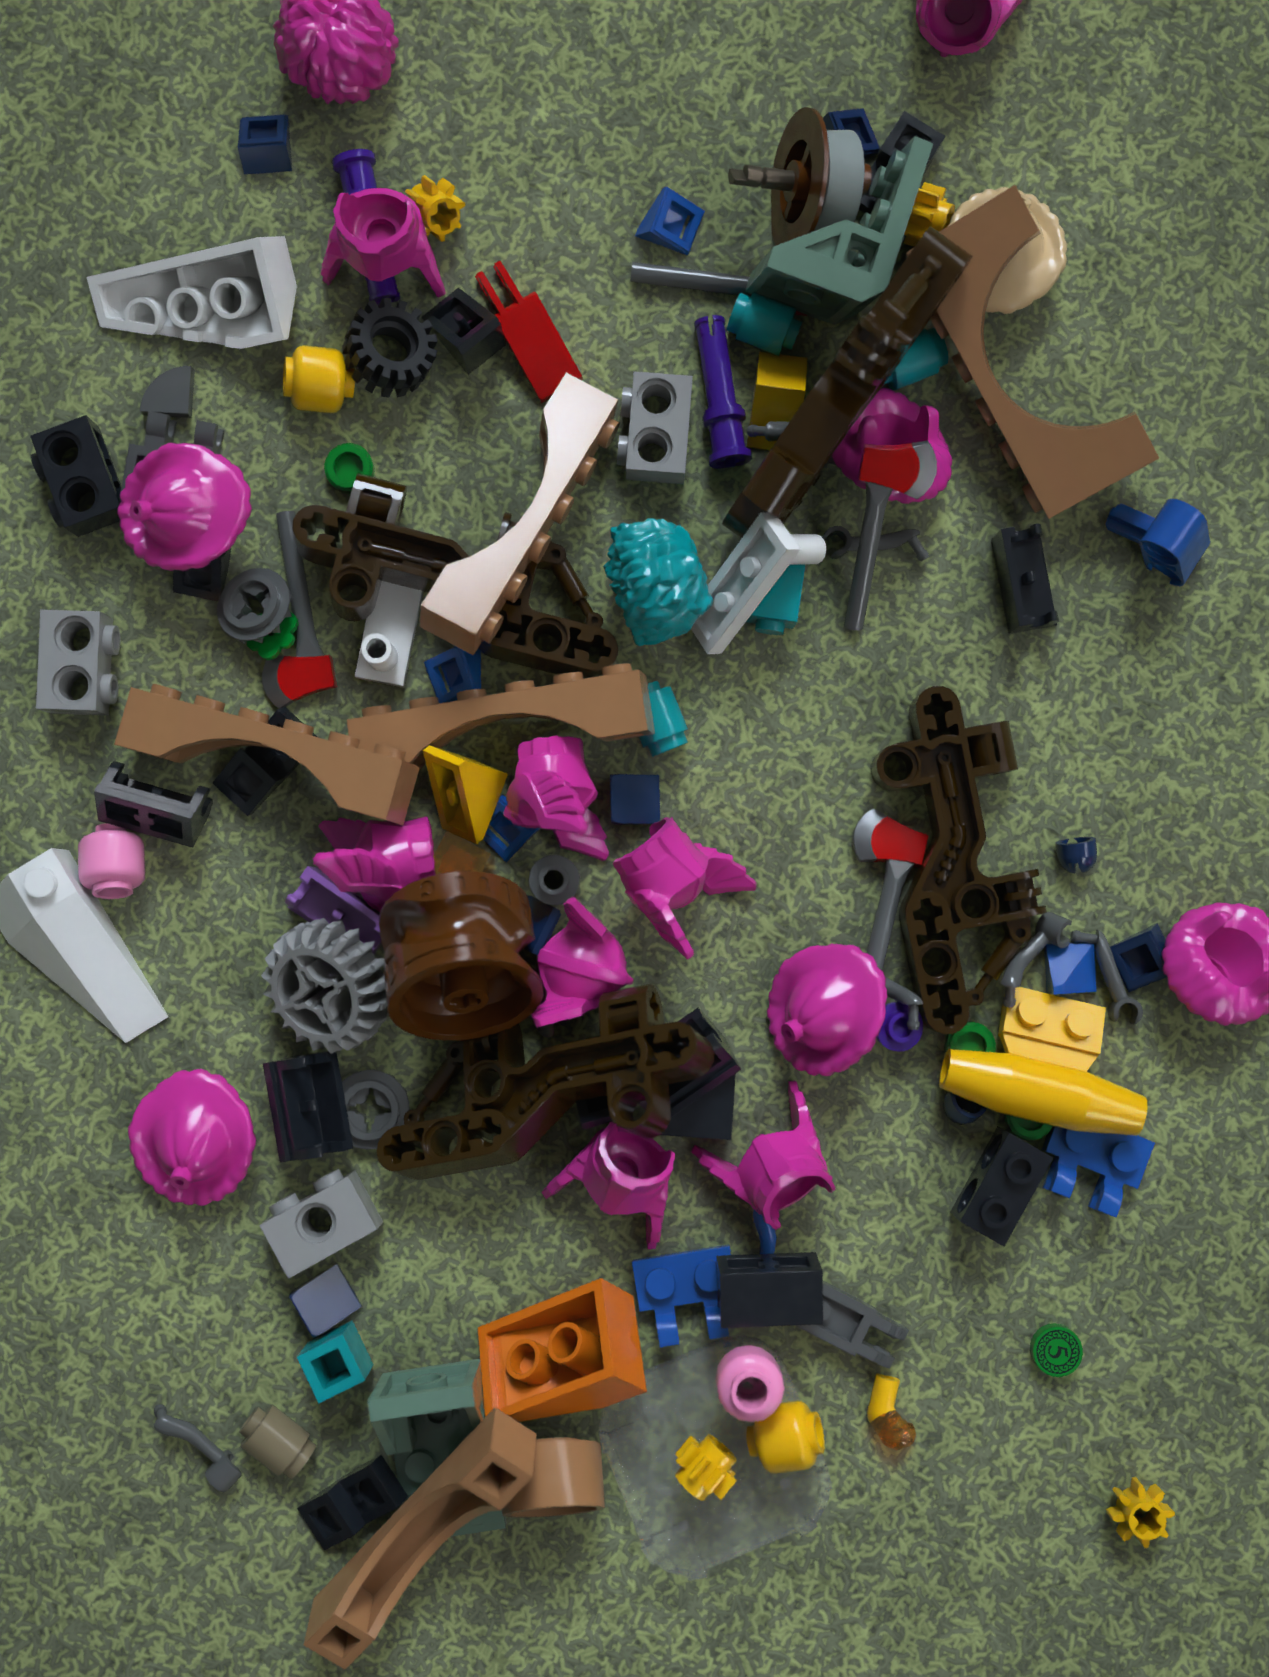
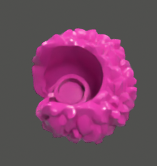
[273,0,399,104]

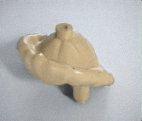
[947,187,1067,314]

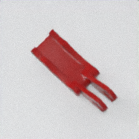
[475,260,583,404]

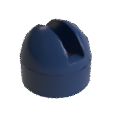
[1056,836,1097,873]
[943,1092,987,1125]

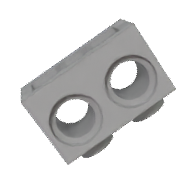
[617,371,693,484]
[36,610,121,716]

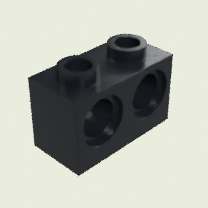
[30,415,122,537]
[950,1126,1053,1247]

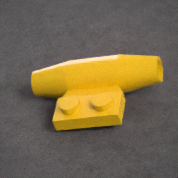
[939,987,1148,1136]

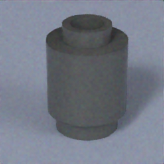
[529,855,581,905]

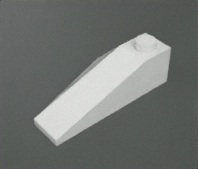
[86,236,297,349]
[0,848,169,1043]

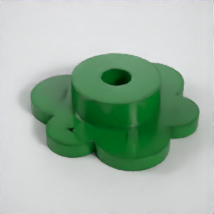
[247,612,299,660]

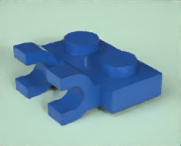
[1041,1126,1155,1218]
[632,1244,731,1347]

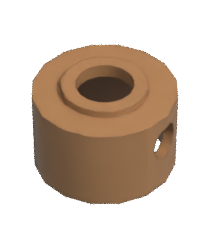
[502,1437,605,1518]

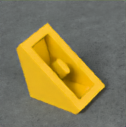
[746,352,807,450]
[423,745,508,844]

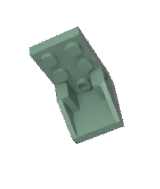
[745,136,933,325]
[368,1359,506,1537]

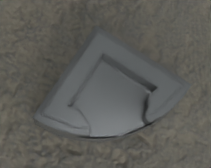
[140,366,195,418]

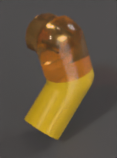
[867,1373,916,1450]

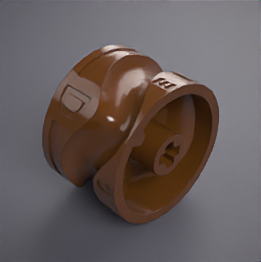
[379,871,543,1041]

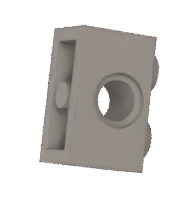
[259,1168,383,1279]

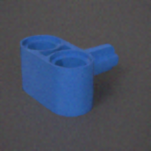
[1106,499,1210,587]

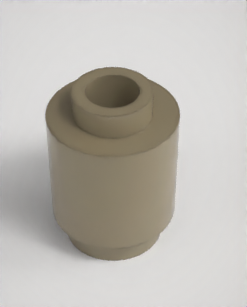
[239,1404,316,1479]

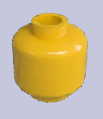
[283,346,355,413]
[746,1400,825,1474]

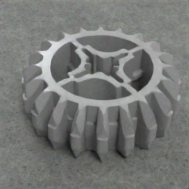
[261,918,389,1054]

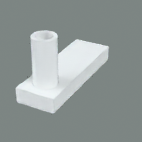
[691,512,826,654]
[355,581,423,688]

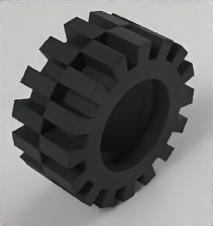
[342,298,438,398]

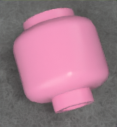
[78,823,145,899]
[715,1345,785,1422]

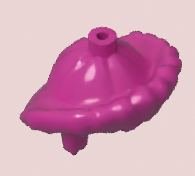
[832,387,952,504]
[117,442,252,571]
[1162,902,1269,1026]
[767,944,887,1076]
[128,1069,256,1206]

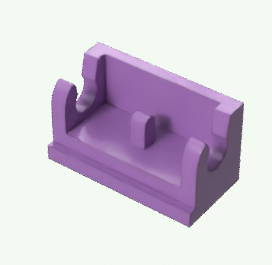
[285,866,382,955]

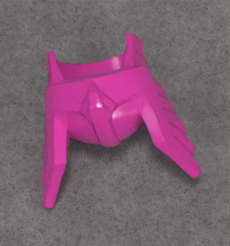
[916,0,1023,58]
[321,188,446,298]
[503,735,609,861]
[313,817,436,912]
[613,817,757,959]
[532,897,633,1027]
[691,1080,835,1230]
[541,1122,675,1250]

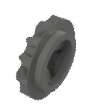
[217,568,294,644]
[342,1069,411,1150]

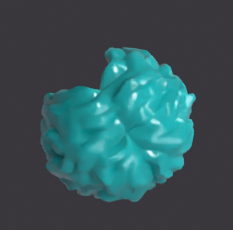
[603,518,713,646]

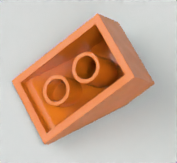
[478,1278,647,1422]

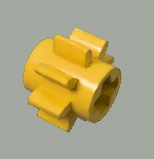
[405,175,466,242]
[904,182,955,247]
[675,1434,737,1501]
[1106,1477,1175,1548]

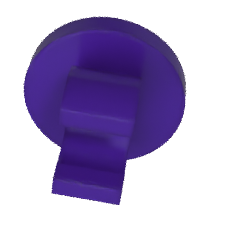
[876,1001,923,1052]

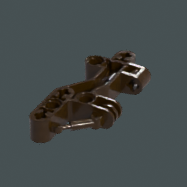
[722,226,973,538]
[292,473,618,679]
[871,686,1047,1034]
[376,984,714,1180]

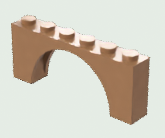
[906,185,1159,519]

